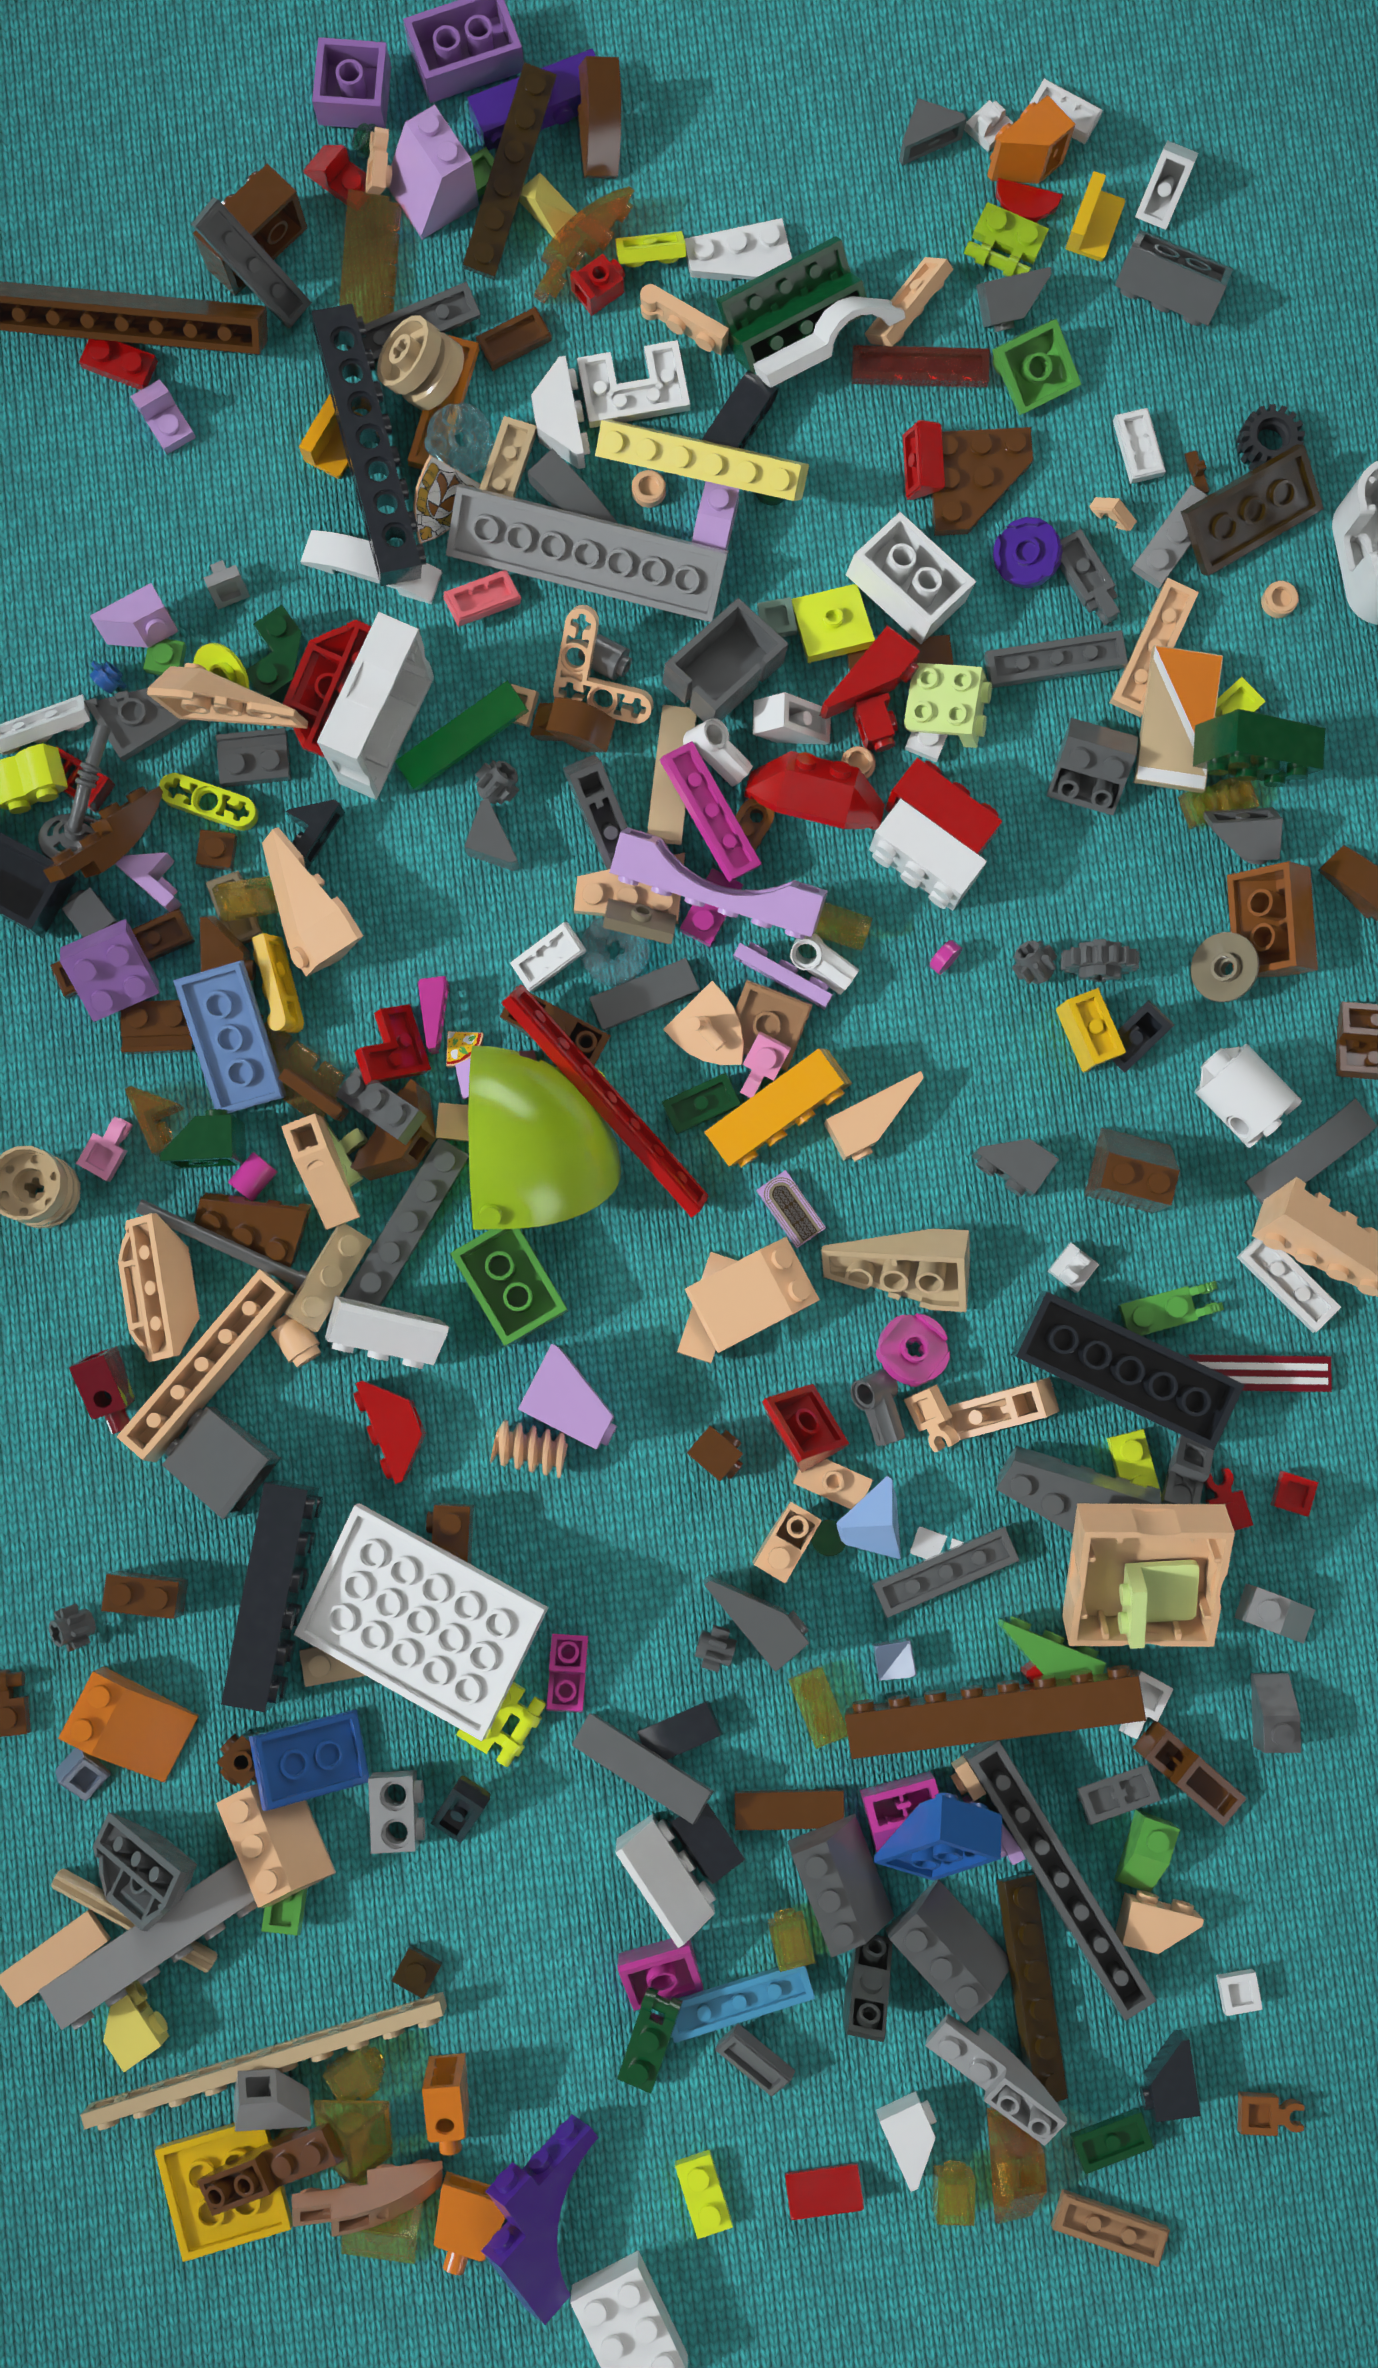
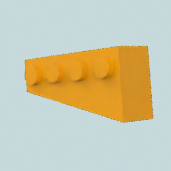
[704,1048,852,1168]

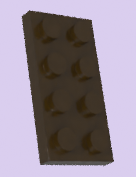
[1181,444,1324,576]

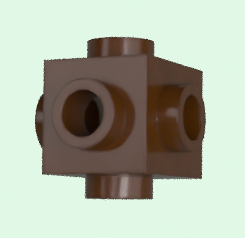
[217,1729,259,1788]

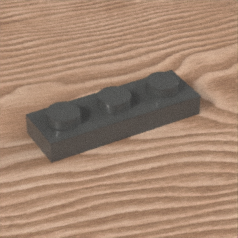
[336,1067,427,1145]

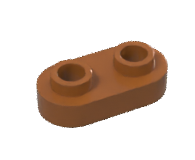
[735,799,774,852]

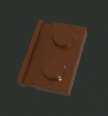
[121,1000,195,1055]

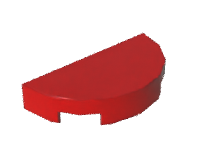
[995,178,1063,223]

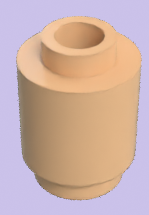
[271,1315,321,1368]

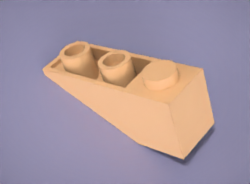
[281,1114,360,1230]

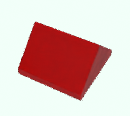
[762,1384,849,1473]

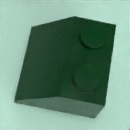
[160,1109,246,1169]

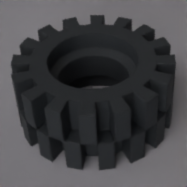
[1236,404,1305,470]

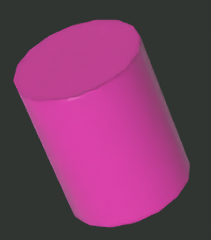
[228,1152,278,1201]

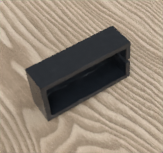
[0,832,78,939]

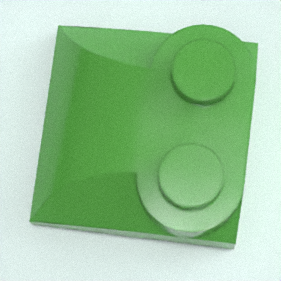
[992,318,1082,415]

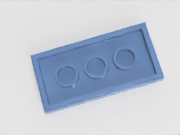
[173,960,287,1113]

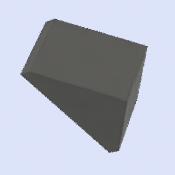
[899,98,966,165]
[464,798,520,871]

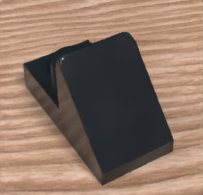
[286,799,345,870]
[1111,1000,1175,1073]
[430,1776,491,1843]

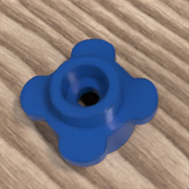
[90,661,126,694]

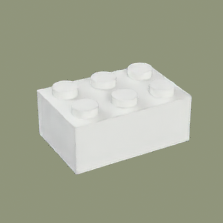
[846,512,976,644]
[869,799,987,911]
[570,2251,688,2368]

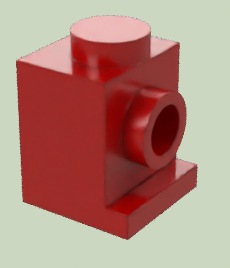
[570,254,625,316]
[852,693,898,752]

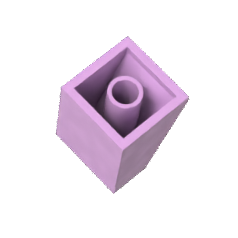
[387,104,479,239]
[518,1344,617,1449]

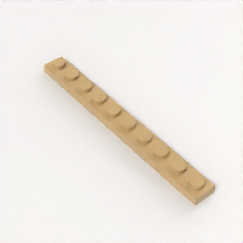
[80,1992,447,2130]

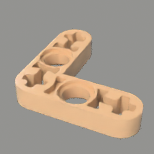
[553,605,654,724]

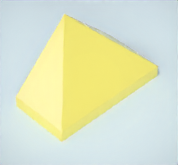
[519,173,585,245]

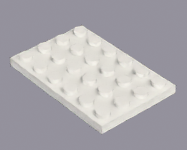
[294,1503,549,1741]

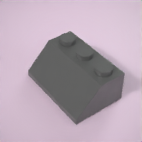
[1115,230,1233,326]
[787,1814,895,1958]
[885,1879,1009,2023]

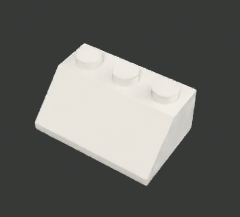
[325,1296,449,1369]
[615,1814,716,1948]

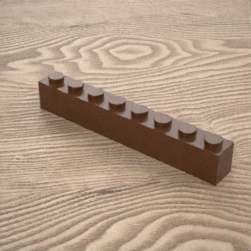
[0,281,268,354]
[845,1665,1146,1759]

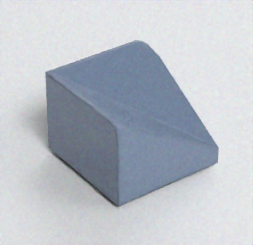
[872,1638,917,1681]

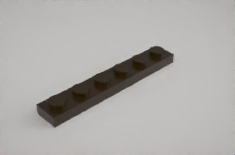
[462,62,557,280]
[997,1872,1068,2102]

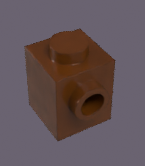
[687,1425,743,1481]

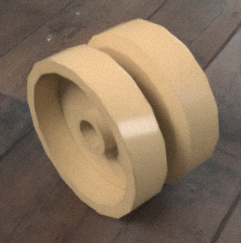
[377,316,464,410]

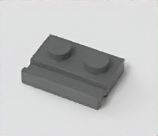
[215,728,291,788]

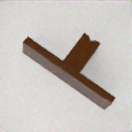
[1184,450,1209,493]

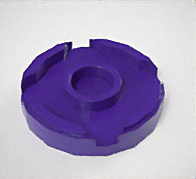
[992,517,1063,588]

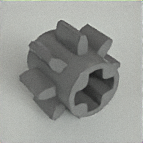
[475,760,519,805]
[1012,940,1057,984]
[49,1603,96,1652]
[694,1624,737,1672]

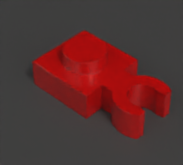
[1204,1468,1254,1531]

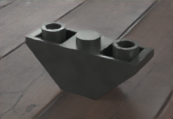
[842,1935,893,2042]

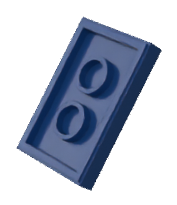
[249,1709,369,1811]

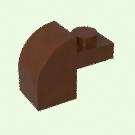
[530,697,616,752]

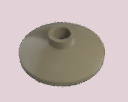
[1191,932,1259,1002]

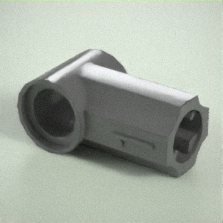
[851,1369,905,1446]

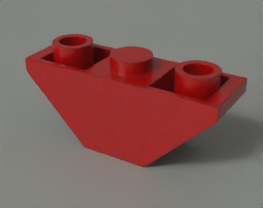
[353,1381,426,1484]

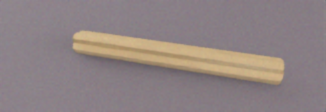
[51,1869,218,1972]

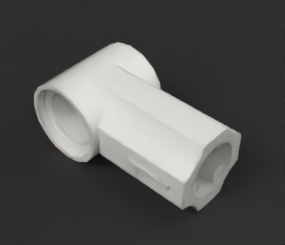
[683,718,753,787]
[790,934,859,995]

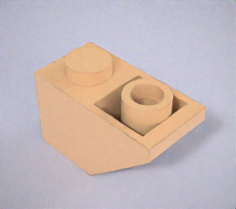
[752,1501,822,1583]
[1115,1890,1204,1954]

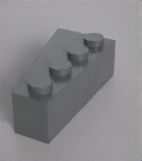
[996,1446,1161,1534]

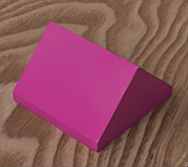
[617,1938,704,2011]

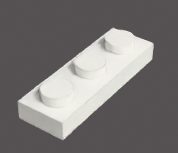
[0,694,90,755]
[1237,1238,1341,1333]

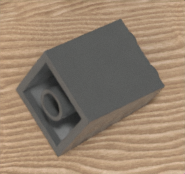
[162,1407,281,1519]

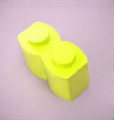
[0,743,68,814]

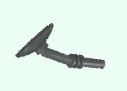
[38,724,111,861]

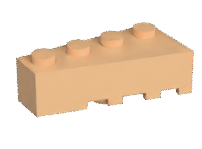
[1252,1177,1378,1297]

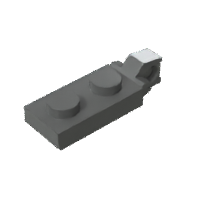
[1059,529,1120,626]

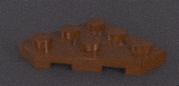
[931,427,1033,536]

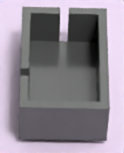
[662,598,788,722]

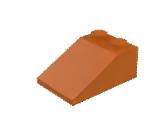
[58,1666,200,1782]

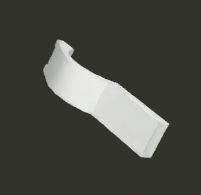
[753,296,906,388]

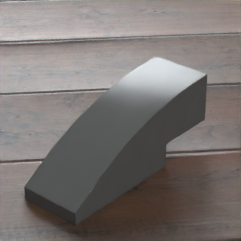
[527,448,617,523]

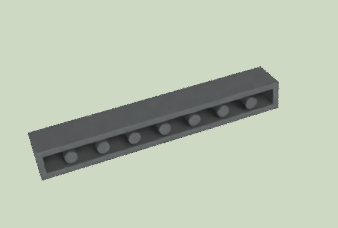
[962,1740,1156,2021]

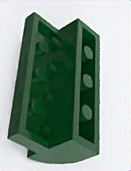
[716,236,867,373]

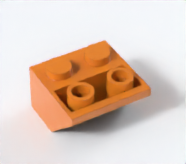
[987,95,1075,184]

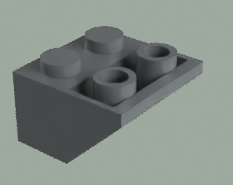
[1047,718,1138,815]

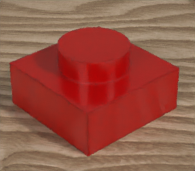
[1270,1471,1319,1517]

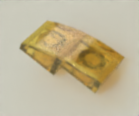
[1178,777,1260,829]

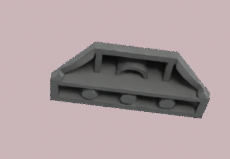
[93,1812,197,1932]

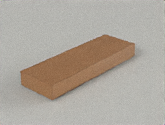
[1051,2189,1170,2267]

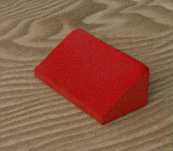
[902,420,945,500]
[785,2163,864,2220]

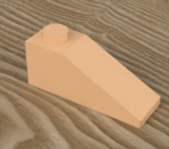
[824,1071,924,1162]
[946,1377,1060,1440]

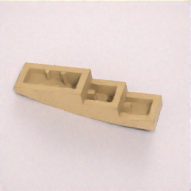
[647,705,697,845]

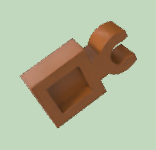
[1237,2092,1305,2136]

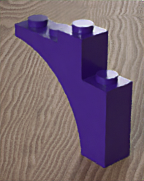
[481,2114,599,2325]

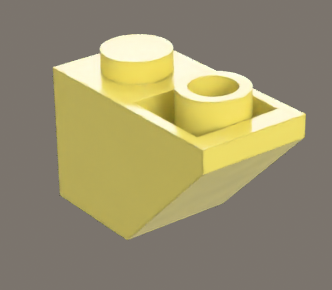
[103,1980,169,2072]

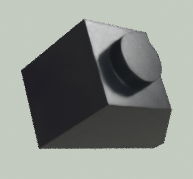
[1140,2030,1201,2122]

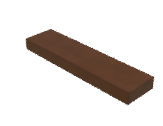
[50,908,195,999]

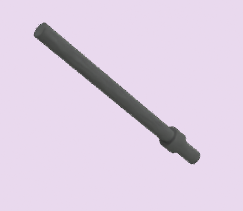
[136,1199,309,1291]

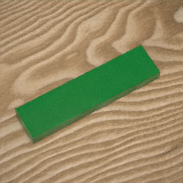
[395,680,529,791]

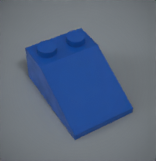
[874,1793,1002,1881]

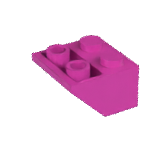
[860,1771,939,1853]

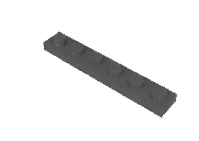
[343,1138,469,1306]

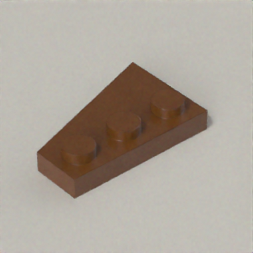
[194,1193,312,1268]

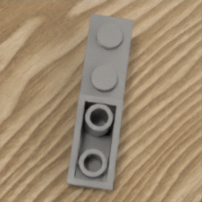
[925,2014,1067,2146]

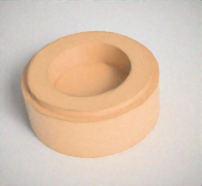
[632,470,666,508]
[1261,581,1299,618]

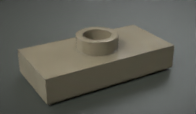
[603,899,677,944]

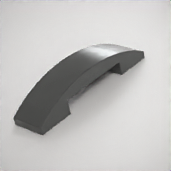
[1244,1098,1377,1205]

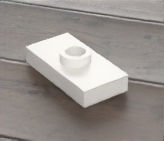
[1030,78,1103,144]
[1113,408,1166,484]
[510,922,587,992]

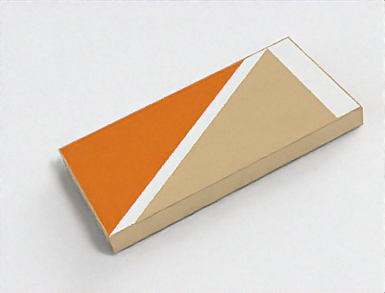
[1133,645,1223,793]

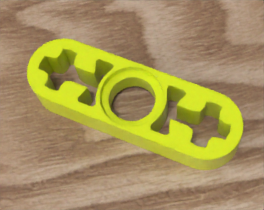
[159,773,258,831]

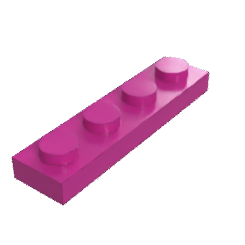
[660,741,761,883]

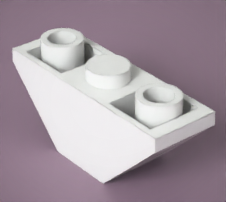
[531,356,590,469]

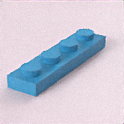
[672,1959,815,2043]

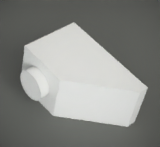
[1135,140,1199,230]
[753,692,831,745]
[876,2091,937,2192]

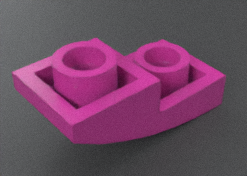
[546,1634,588,1713]

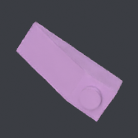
[692,481,740,551]

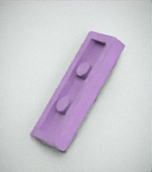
[733,942,833,1010]

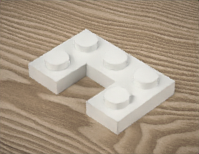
[577,340,690,428]

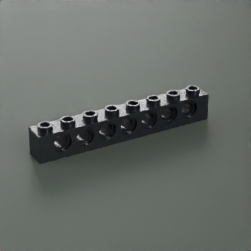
[312,303,426,586]

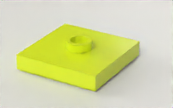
[791,584,875,663]

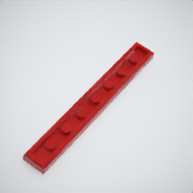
[501,984,709,1218]

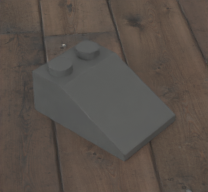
[703,1575,809,1672]

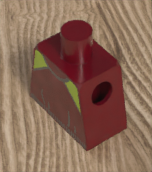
[69,1346,135,1434]

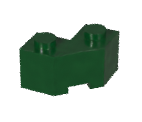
[246,605,308,704]

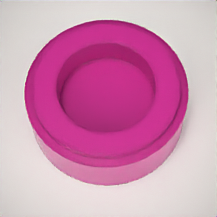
[930,940,962,975]

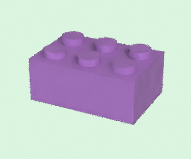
[403,0,524,103]

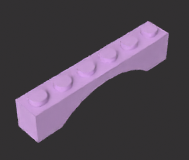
[609,827,828,939]

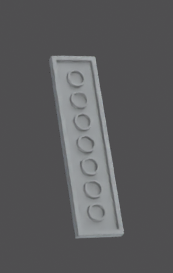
[446,484,729,622]

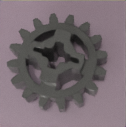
[1061,939,1139,982]

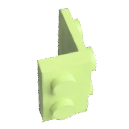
[904,663,992,748]
[1118,1560,1199,1649]

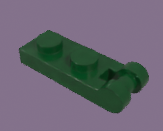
[617,1986,683,2094]

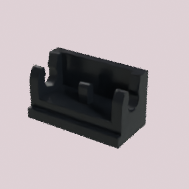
[665,1803,745,1884]

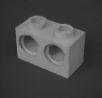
[368,1770,425,1854]

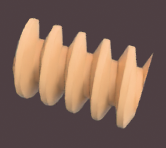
[490,1419,568,1478]

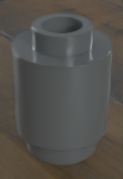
[578,634,632,681]

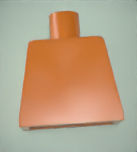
[422,2053,469,2155]
[434,2171,505,2275]

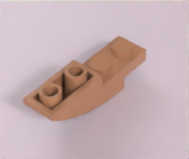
[292,2159,443,2237]

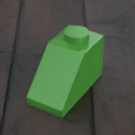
[1114,1809,1180,1892]

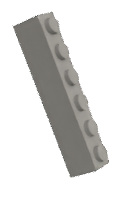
[38,1857,257,2030]

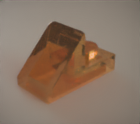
[125,1086,184,1157]

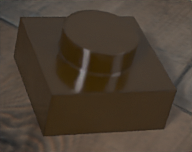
[391,1945,442,1999]

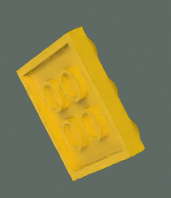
[154,2122,293,2262]

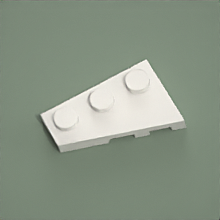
[684,218,792,281]

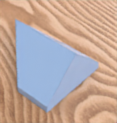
[836,1476,901,1560]

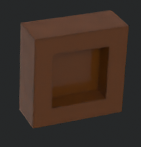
[196,830,238,871]

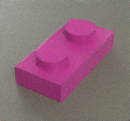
[680,868,743,947]

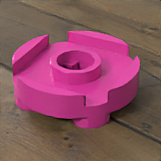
[876,1313,950,1387]

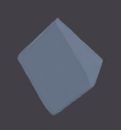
[55,1748,111,1802]

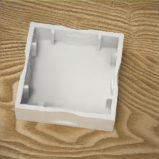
[317,612,434,800]

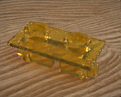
[814,902,873,951]

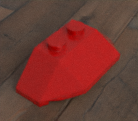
[283,620,372,758]
[744,751,885,830]

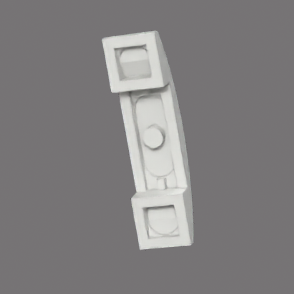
[300,530,442,605]

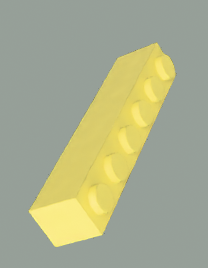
[595,420,809,501]

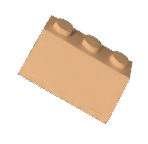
[216,1784,336,1908]

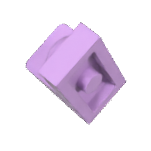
[130,379,196,454]
[115,853,182,912]

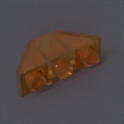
[987,2107,1047,2224]

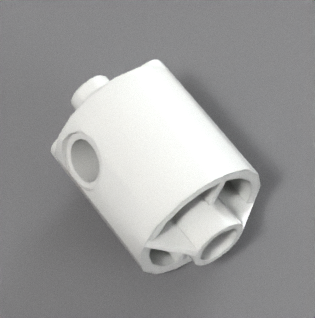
[1194,1044,1302,1148]

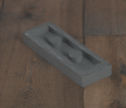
[589,958,700,1031]

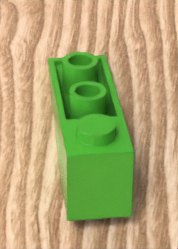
[997,1616,1106,1680]

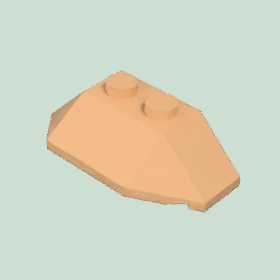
[118,1213,200,1362]

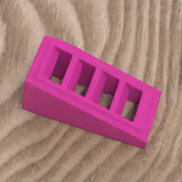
[418,976,449,1054]

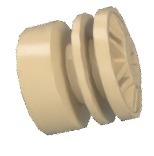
[0,1146,80,1229]

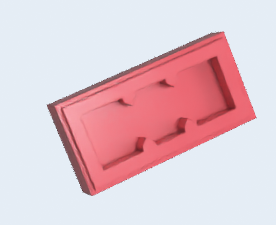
[443,570,521,627]

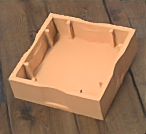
[1062,1503,1235,1647]

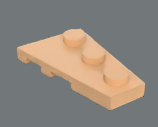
[574,853,685,924]

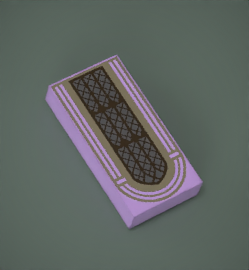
[756,1170,826,1249]

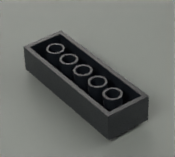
[1011,1291,1245,1450]
[221,1480,323,1712]

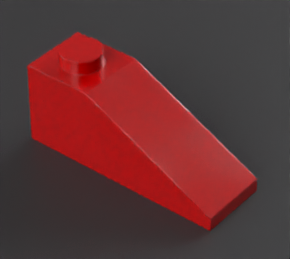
[819,625,920,719]

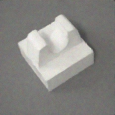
[964,100,1013,152]
[1048,1243,1099,1293]

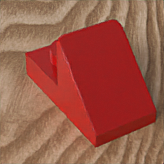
[303,145,371,213]

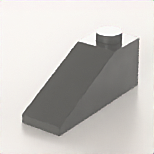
[563,754,627,870]

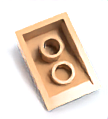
[685,1237,820,1353]

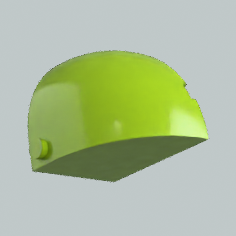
[468,1046,621,1230]

